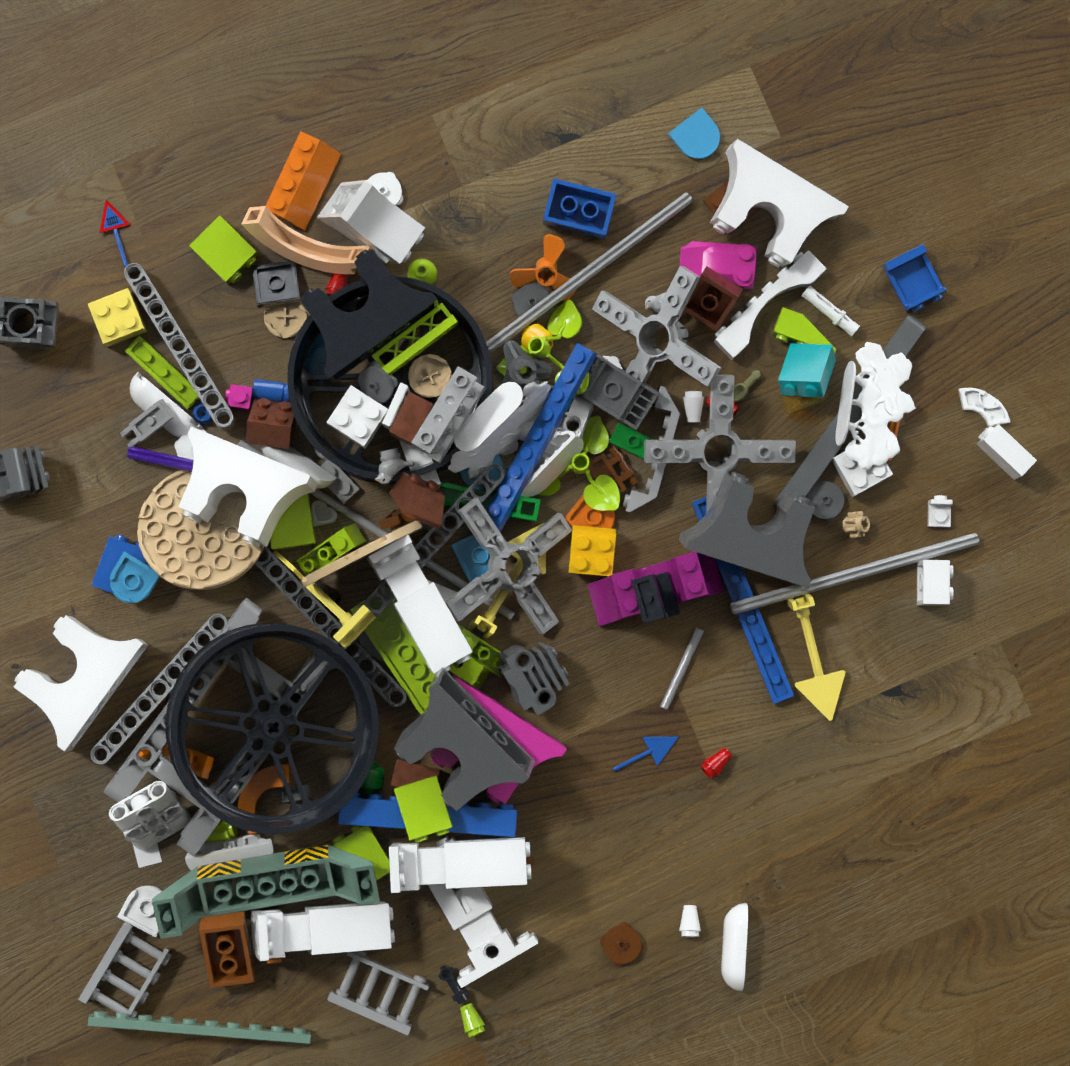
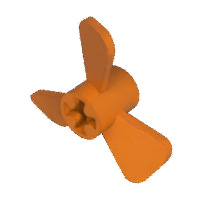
[510,234,577,301]

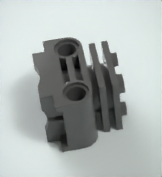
[0,297,59,350]
[0,445,50,504]
[496,641,570,716]

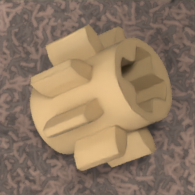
[843,511,870,538]

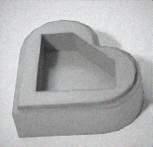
[311,500,337,527]

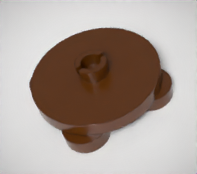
[600,922,644,966]

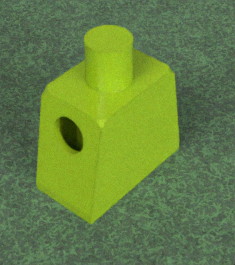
[449,658,491,689]

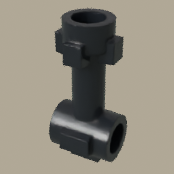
[438,964,469,1005]

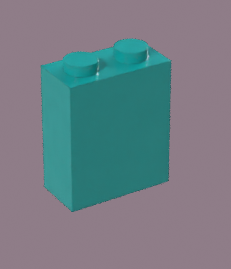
[778,343,836,397]

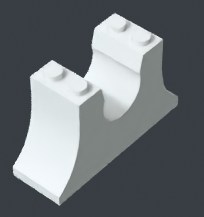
[710,139,849,268]
[317,180,425,264]
[178,427,318,548]
[14,615,149,751]

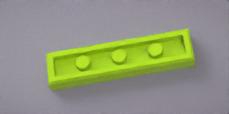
[125,335,199,410]

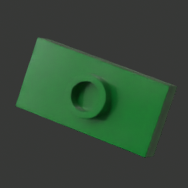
[609,423,653,459]

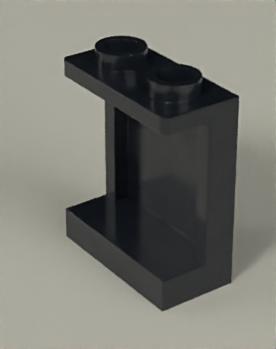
[632,572,680,623]

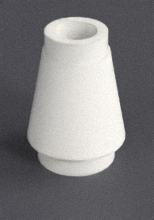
[683,391,704,422]
[679,905,701,937]

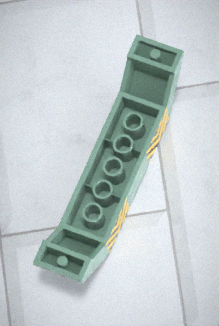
[152,845,380,939]

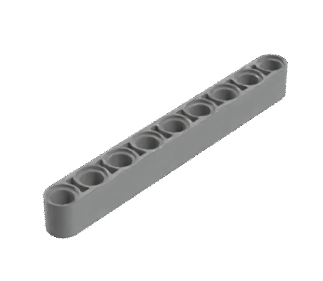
[124,263,235,431]
[91,614,229,764]

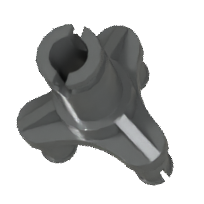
[500,341,552,387]

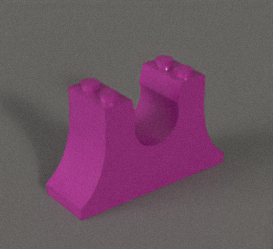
[587,551,724,626]

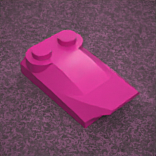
[679,241,756,290]

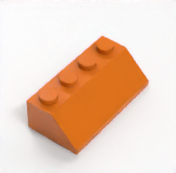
[266,131,341,231]

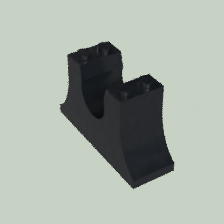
[300,249,438,383]

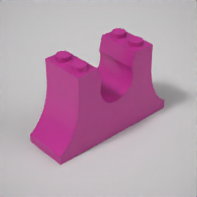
[429,673,567,803]

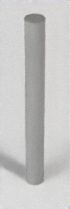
[660,628,704,710]

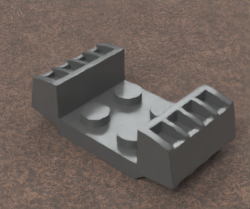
[581,350,659,430]

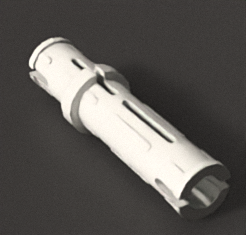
[802,286,860,337]

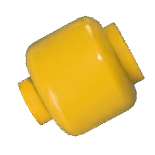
[521,324,553,351]

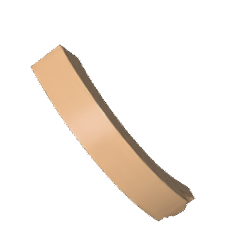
[242,206,375,274]

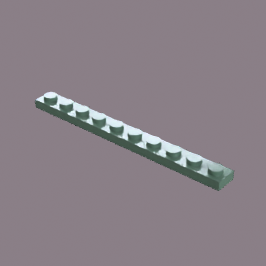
[88,1011,311,1044]

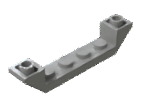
[622,386,680,514]

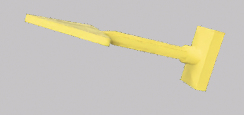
[468,523,546,639]
[273,550,376,649]
[786,594,845,721]

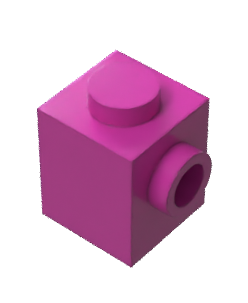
[225,384,253,411]

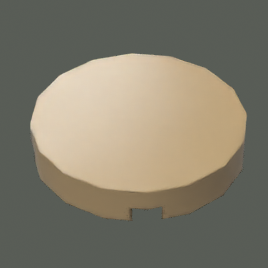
[264,302,307,339]
[408,354,452,398]

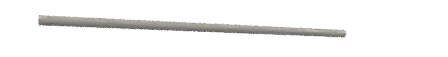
[238,440,515,620]

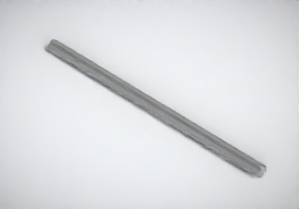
[486,192,693,353]
[730,533,979,614]

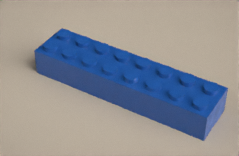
[339,793,517,837]

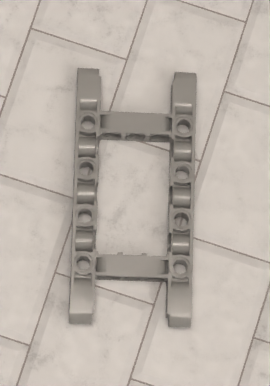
[103,598,326,856]

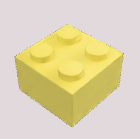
[88,288,147,347]

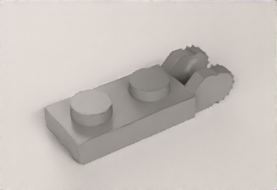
[120,399,175,447]
[306,448,360,504]

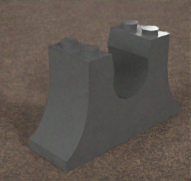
[678,472,815,588]
[394,667,535,811]

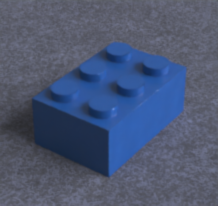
[543,178,616,240]

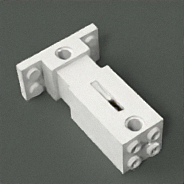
[367,534,473,674]
[428,836,538,988]
[389,837,531,893]
[251,901,395,961]

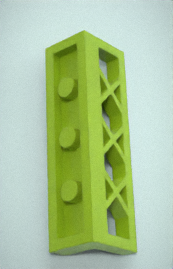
[372,303,458,375]

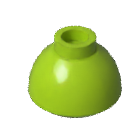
[407,259,437,285]

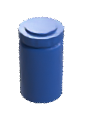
[252,378,290,402]

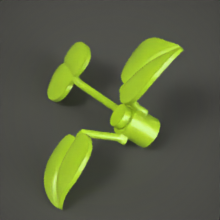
[496,299,589,395]
[537,415,620,511]

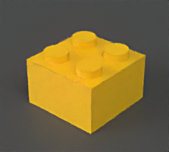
[569,525,616,576]

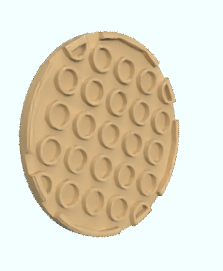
[137,470,264,590]
[301,521,422,588]

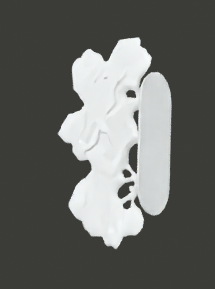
[835,342,916,470]
[448,382,550,479]

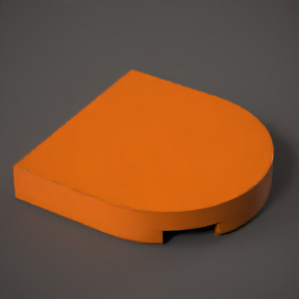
[565,495,615,528]

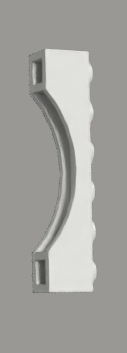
[714,250,827,360]

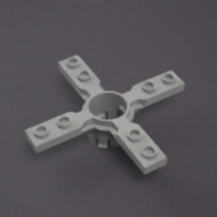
[592,266,721,387]
[644,375,796,513]
[445,498,572,635]

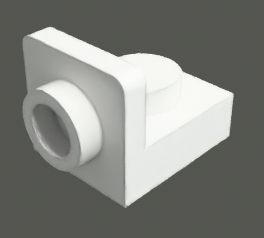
[928,495,953,527]

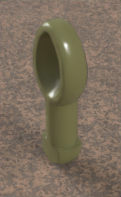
[734,370,762,403]

